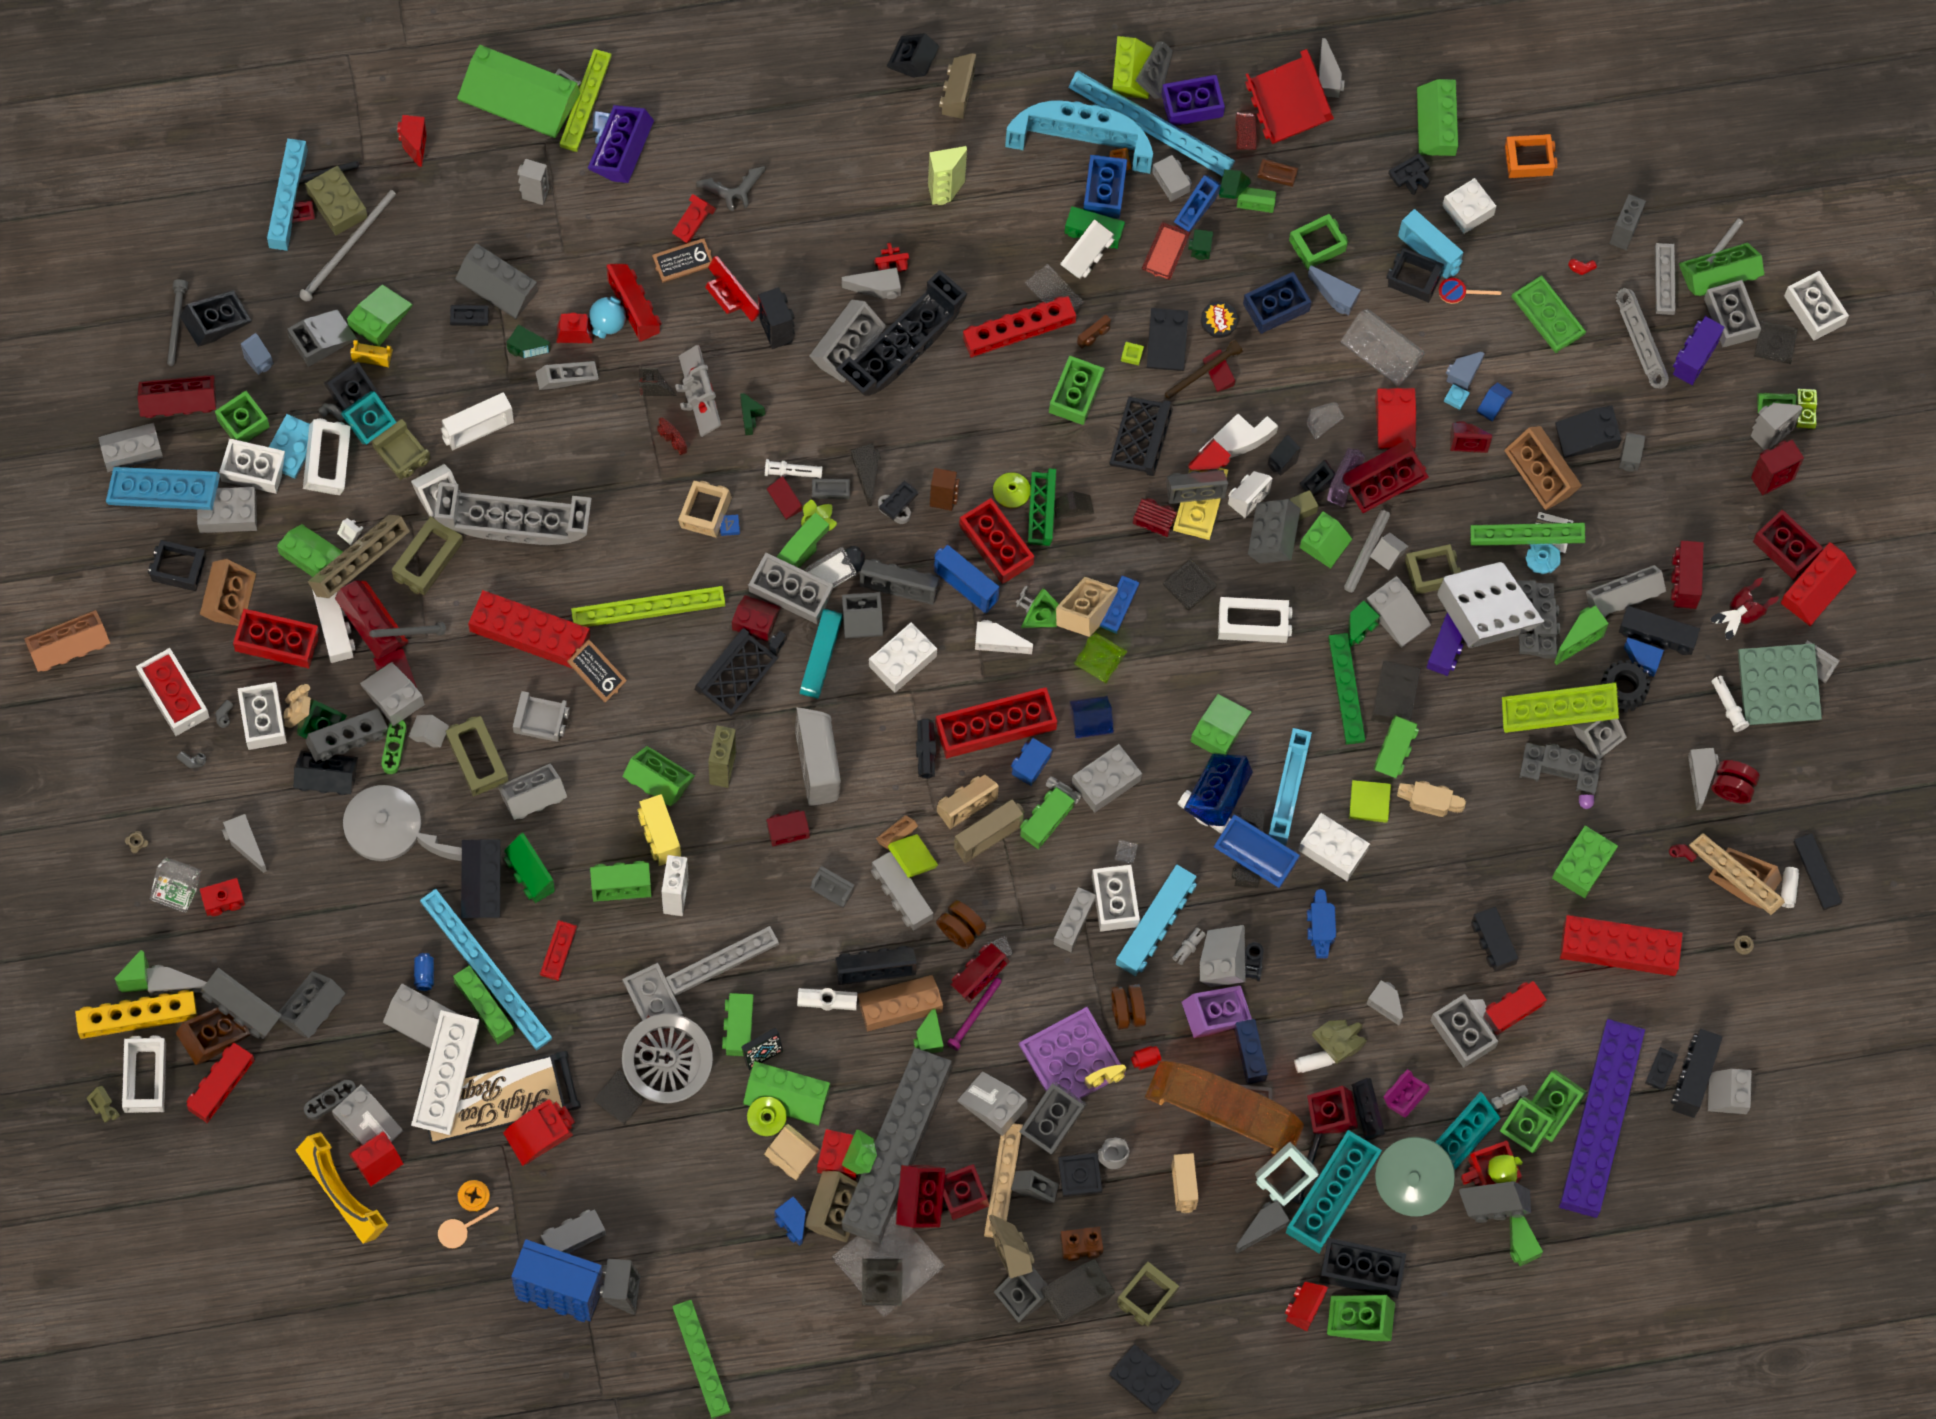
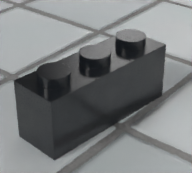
[1471,906,1519,972]

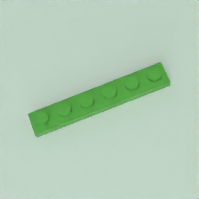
[1471,523,1585,546]
[672,1300,731,1419]

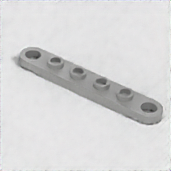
[1616,288,1669,389]

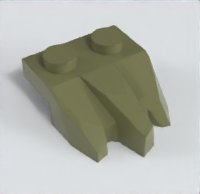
[1312,1020,1367,1064]

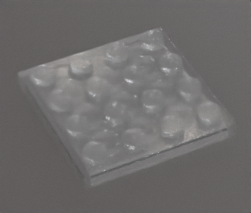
[832,1208,944,1317]

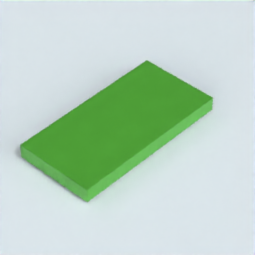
[1511,275,1586,353]

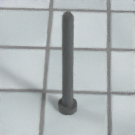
[369,622,446,638]

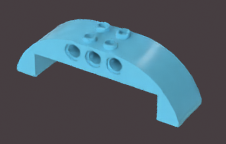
[1005,101,1153,174]

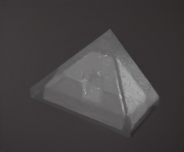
[1307,402,1344,439]

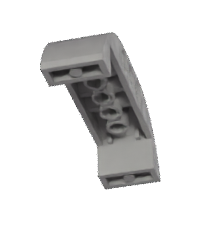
[434,482,592,545]

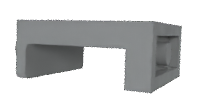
[513,691,570,742]

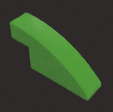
[776,512,829,568]

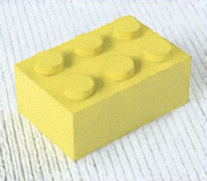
[637,794,681,866]

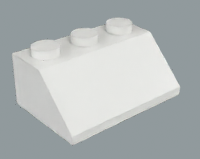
[1060,220,1114,279]
[219,439,285,494]

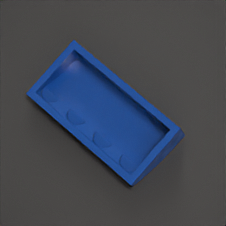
[1214,814,1300,888]

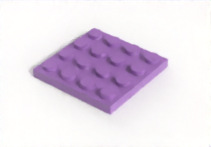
[1019,1007,1126,1099]

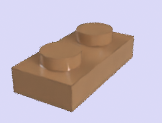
[876,815,918,850]

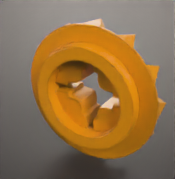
[458,1180,490,1212]

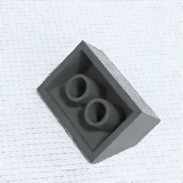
[1166,469,1228,504]
[278,971,346,1038]
[1459,1181,1531,1223]

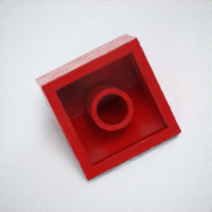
[397,115,427,167]
[349,1131,403,1187]
[1285,1282,1328,1331]

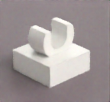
[337,518,363,545]

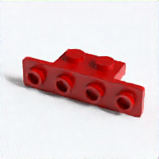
[705,256,759,322]

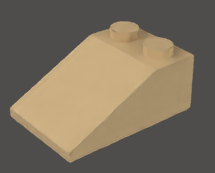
[1056,577,1118,637]

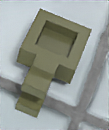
[87,1086,120,1122]

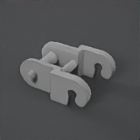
[1016,585,1035,613]

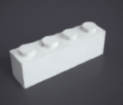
[312,590,355,663]

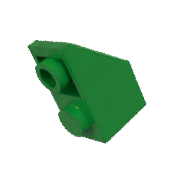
[1349,601,1380,647]

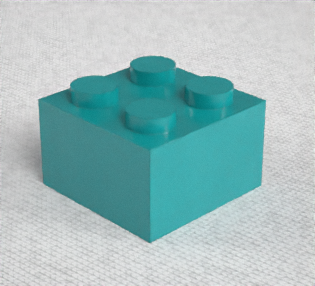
[340,391,397,444]

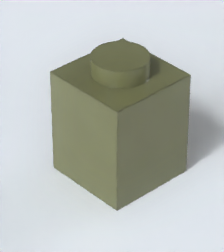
[1290,490,1318,521]

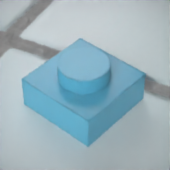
[1444,384,1470,410]

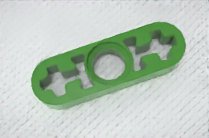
[382,720,407,774]

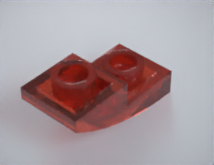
[1235,113,1256,150]
[657,417,687,455]

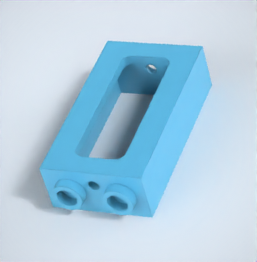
[1398,209,1463,279]

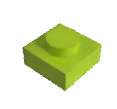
[1121,342,1144,366]

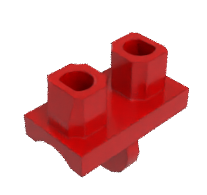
[874,243,909,272]

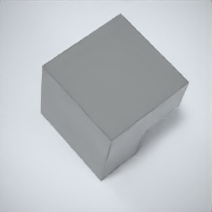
[1370,532,1408,570]
[409,715,449,748]

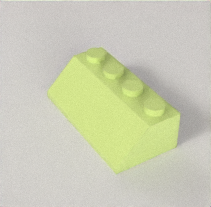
[928,146,967,205]

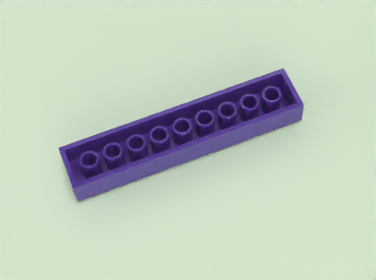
[1559,1019,1645,1218]

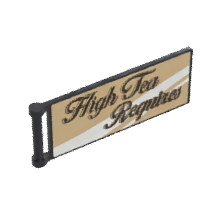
[418,1051,581,1144]

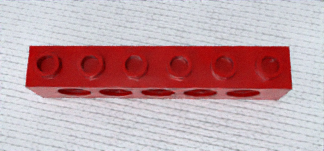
[963,296,1076,358]

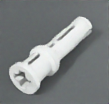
[765,459,822,478]
[1711,676,1749,732]

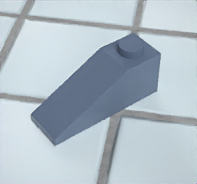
[1308,266,1360,315]

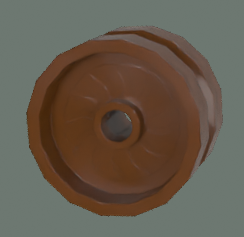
[936,900,986,949]
[1111,983,1146,1030]

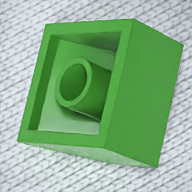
[1300,512,1352,569]

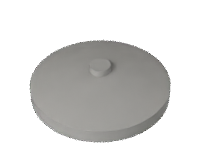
[343,785,421,861]

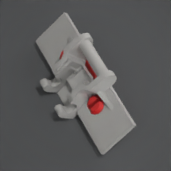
[675,345,721,437]

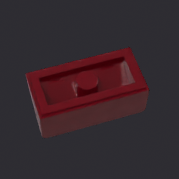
[292,200,315,223]
[1203,349,1235,392]
[767,476,802,520]

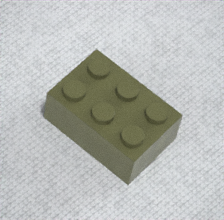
[305,166,367,236]

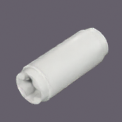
[1781,867,1799,908]
[1294,1051,1335,1073]

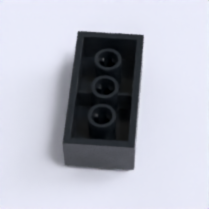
[1671,1028,1723,1118]

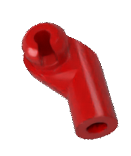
[1568,259,1597,275]

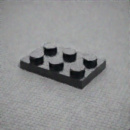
[1109,1344,1181,1414]

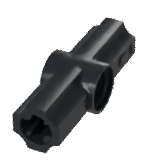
[916,719,936,779]

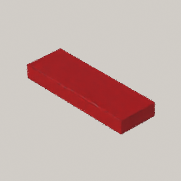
[540,920,577,981]

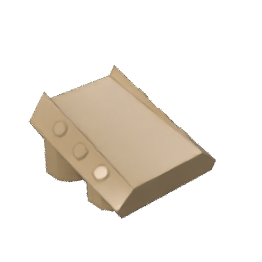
[764,1124,819,1180]

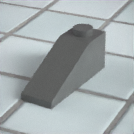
[1235,1201,1290,1253]

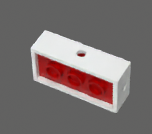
[136,648,210,736]

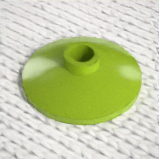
[993,473,1030,508]
[747,1097,787,1136]

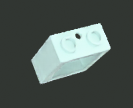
[1255,1142,1319,1206]

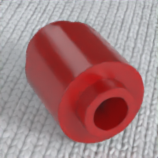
[1131,1046,1161,1070]

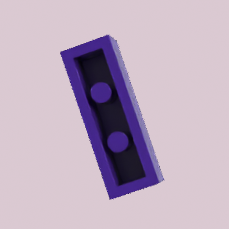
[1426,612,1464,676]

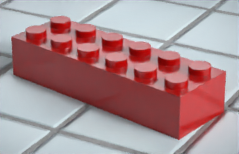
[468,590,590,669]
[935,687,1057,759]
[1560,915,1683,976]

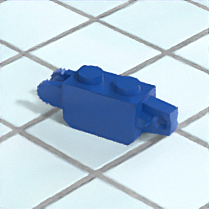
[1307,889,1336,959]

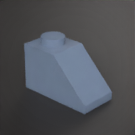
[241,333,273,375]
[1446,352,1484,391]

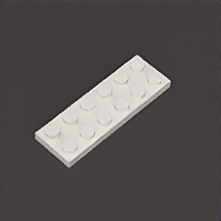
[411,1010,480,1135]

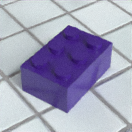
[1161,75,1225,126]
[1673,316,1725,385]

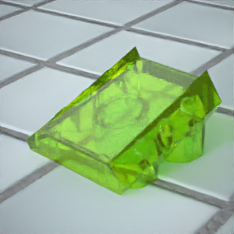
[1074,632,1127,683]

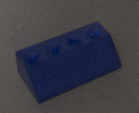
[1184,754,1253,826]

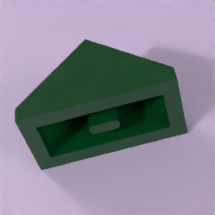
[1219,169,1251,199]

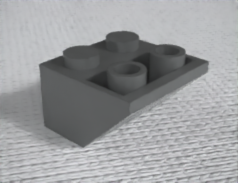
[842,592,883,639]

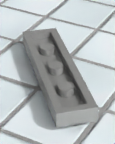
[1655,243,1675,315]

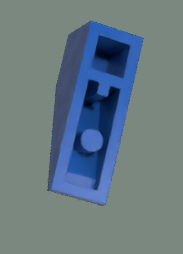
[1174,175,1221,232]

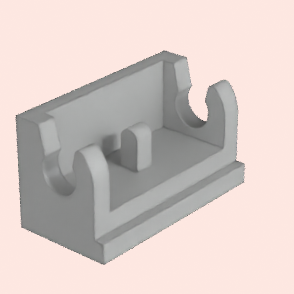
[1805,640,1840,683]

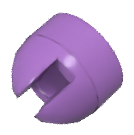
[1579,795,1594,809]

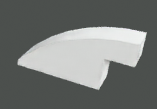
[1199,414,1278,458]

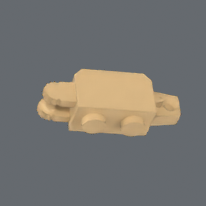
[1397,781,1466,817]

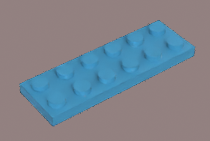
[106,467,220,510]

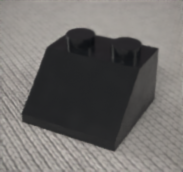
[887,33,939,78]

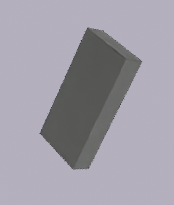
[812,479,850,499]

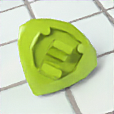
[1488,1155,1523,1184]

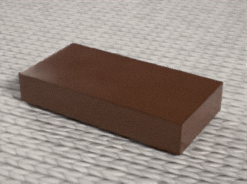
[1257,159,1298,187]

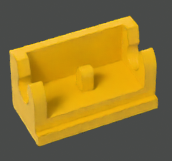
[350,340,393,367]

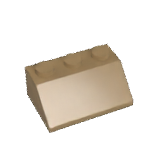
[937,775,999,829]

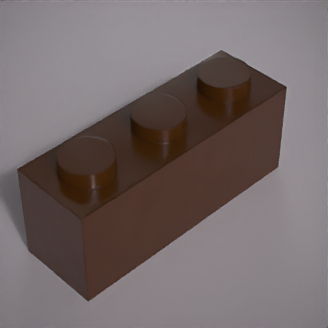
[930,468,960,511]

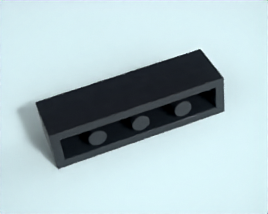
[1618,606,1700,655]

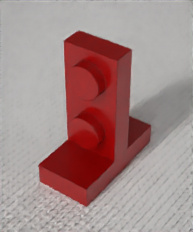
[672,194,716,243]

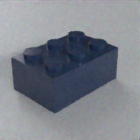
[1243,272,1311,334]

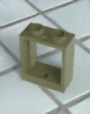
[1405,544,1461,595]
[1117,1262,1179,1327]

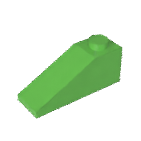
[1510,1216,1543,1267]

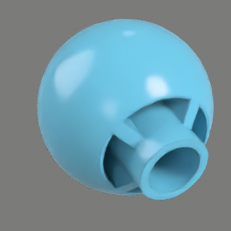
[589,296,626,338]

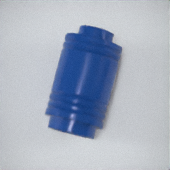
[414,953,434,991]

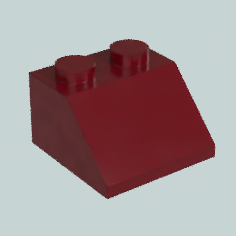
[732,595,781,642]
[1307,1086,1358,1133]

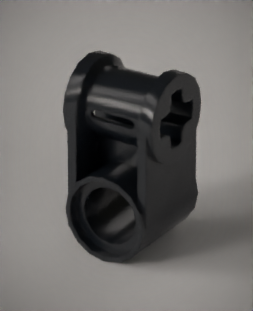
[1245,942,1264,982]

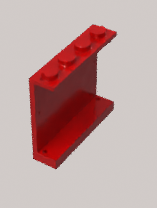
[1245,49,1334,144]

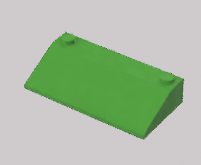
[457,45,580,138]

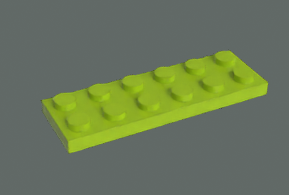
[1502,683,1619,733]

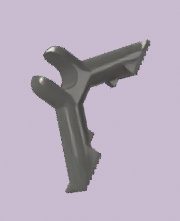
[696,166,765,211]

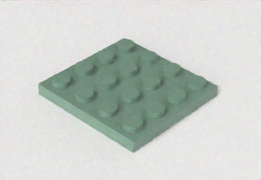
[1738,643,1822,725]

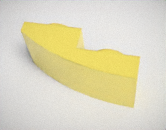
[1084,1065,1126,1089]

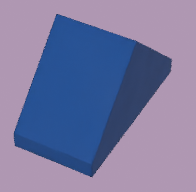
[1477,382,1513,422]

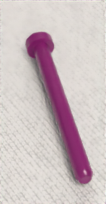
[947,977,1002,1051]

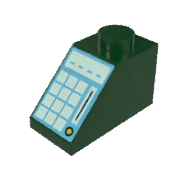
[506,324,551,358]

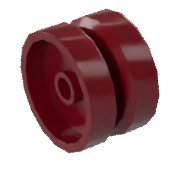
[1711,760,1760,804]

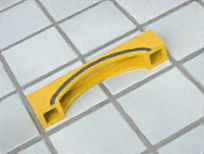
[296,1132,388,1244]

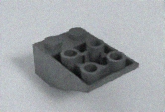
[287,310,357,367]

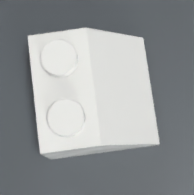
[411,464,461,518]
[1228,471,1273,518]

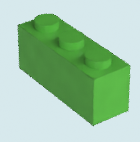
[1373,715,1419,778]
[1020,787,1075,850]
[722,993,753,1056]

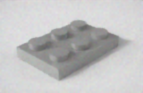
[622,963,683,1021]

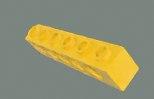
[75,990,198,1039]

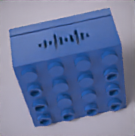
[511,1239,604,1322]

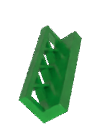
[1027,468,1056,546]

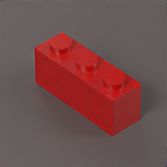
[1483,981,1547,1035]

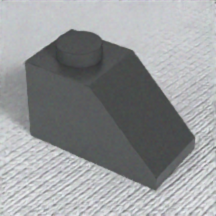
[1619,433,1645,472]
[1011,1170,1059,1203]

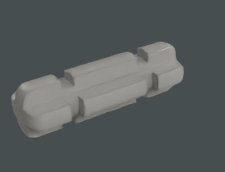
[1046,776,1082,804]
[1491,1085,1529,1109]

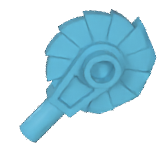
[1526,544,1560,574]

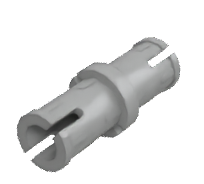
[1172,928,1206,965]

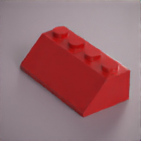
[606,264,662,342]
[1781,542,1856,626]

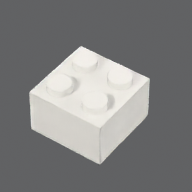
[1442,178,1496,234]

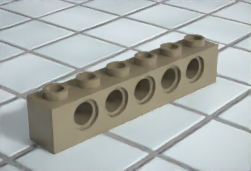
[308,515,410,598]

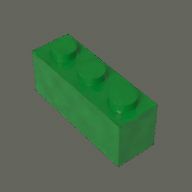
[1065,206,1125,249]

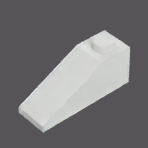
[975,620,1033,654]

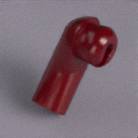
[1669,844,1698,863]

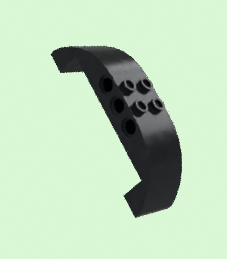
[836,270,967,396]

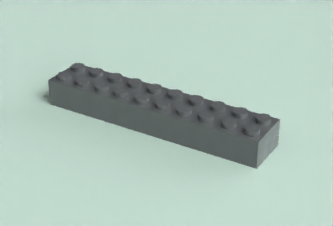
[842,1048,952,1244]

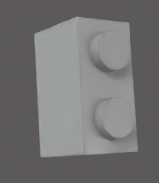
[1152,155,1192,202]

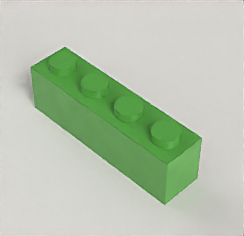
[453,965,514,1044]

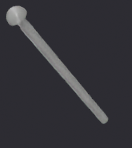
[300,190,396,301]

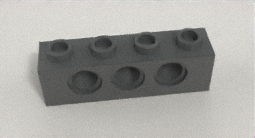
[306,709,388,762]

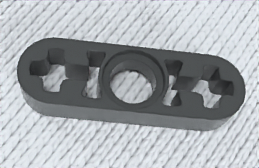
[304,1080,356,1120]

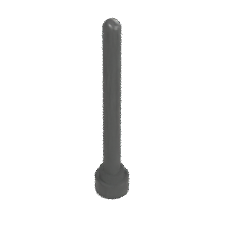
[167,279,188,366]

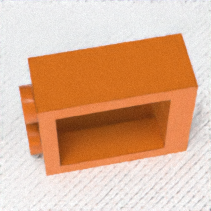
[1505,134,1557,178]

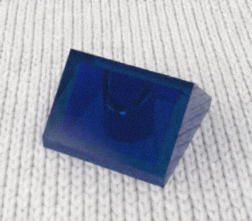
[1069,696,1114,738]

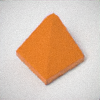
[1110,148,1131,170]

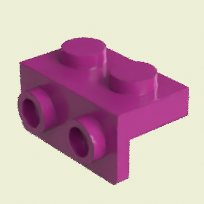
[1384,1069,1430,1118]

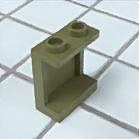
[372,419,431,480]

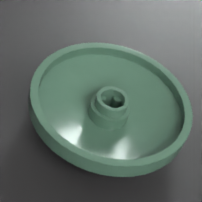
[1375,1137,1455,1216]

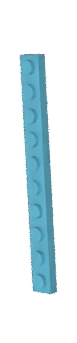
[1068,71,1235,176]
[420,889,552,1051]

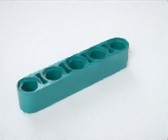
[800,609,843,699]

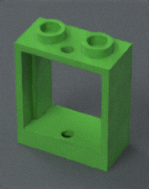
[1289,214,1348,270]

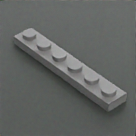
[666,926,779,996]

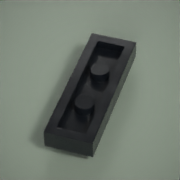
[1351,1078,1385,1141]

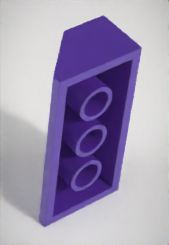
[588,105,654,183]

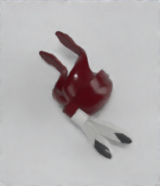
[1711,578,1779,640]

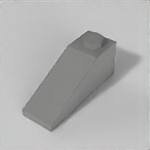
[1318,38,1344,98]
[842,268,901,299]
[536,361,599,390]
[1688,748,1719,810]
[222,814,267,873]
[147,965,207,997]

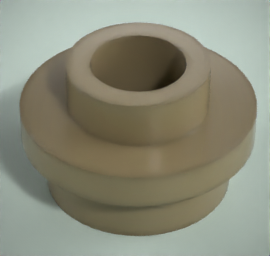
[1734,935,1754,955]

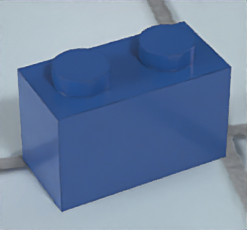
[1011,738,1052,786]

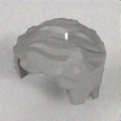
[1098,1137,1130,1169]

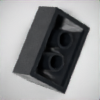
[293,751,358,795]

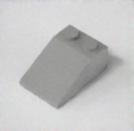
[1366,576,1431,648]
[360,662,425,726]
[1200,925,1245,987]

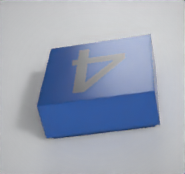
[720,515,740,536]

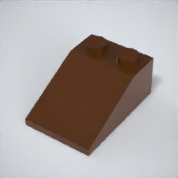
[176,1007,251,1065]

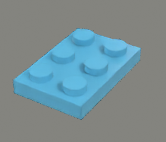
[269,414,310,479]

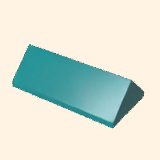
[1436,1092,1501,1170]

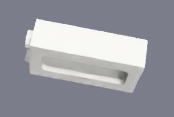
[441,392,514,451]
[303,418,351,495]
[1218,597,1292,643]
[662,855,689,916]
[122,1036,166,1113]

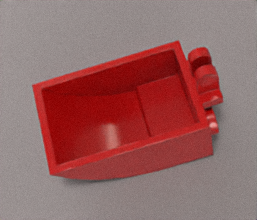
[503,1099,575,1166]

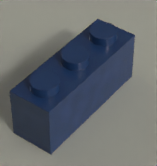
[1234,1019,1268,1084]

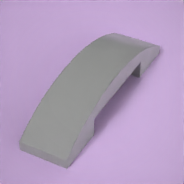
[417,833,462,861]

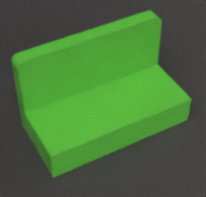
[1236,187,1276,213]

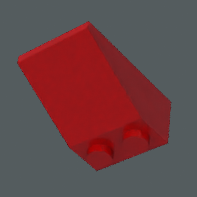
[1375,388,1416,449]

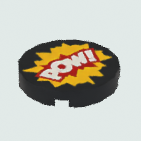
[1201,301,1238,338]

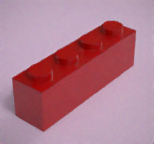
[187,1043,255,1123]

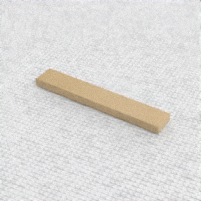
[1689,833,1785,915]
[984,1123,1023,1238]

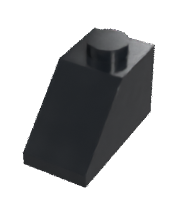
[1268,435,1300,476]

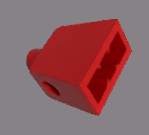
[557,313,593,343]

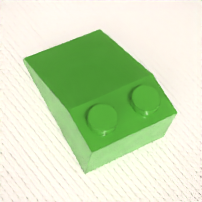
[347,284,413,347]
[1555,605,1609,665]
[1191,694,1252,760]
[1532,1070,1587,1142]
[1327,1295,1395,1341]

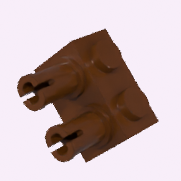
[1060,1226,1103,1261]

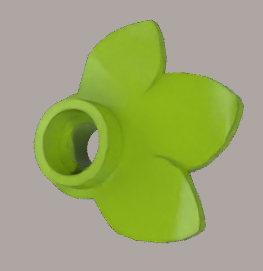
[801,500,837,531]

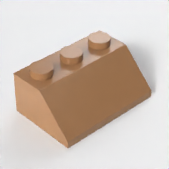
[200,559,256,626]

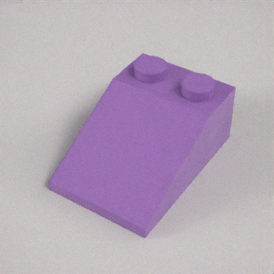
[1182,985,1252,1038]

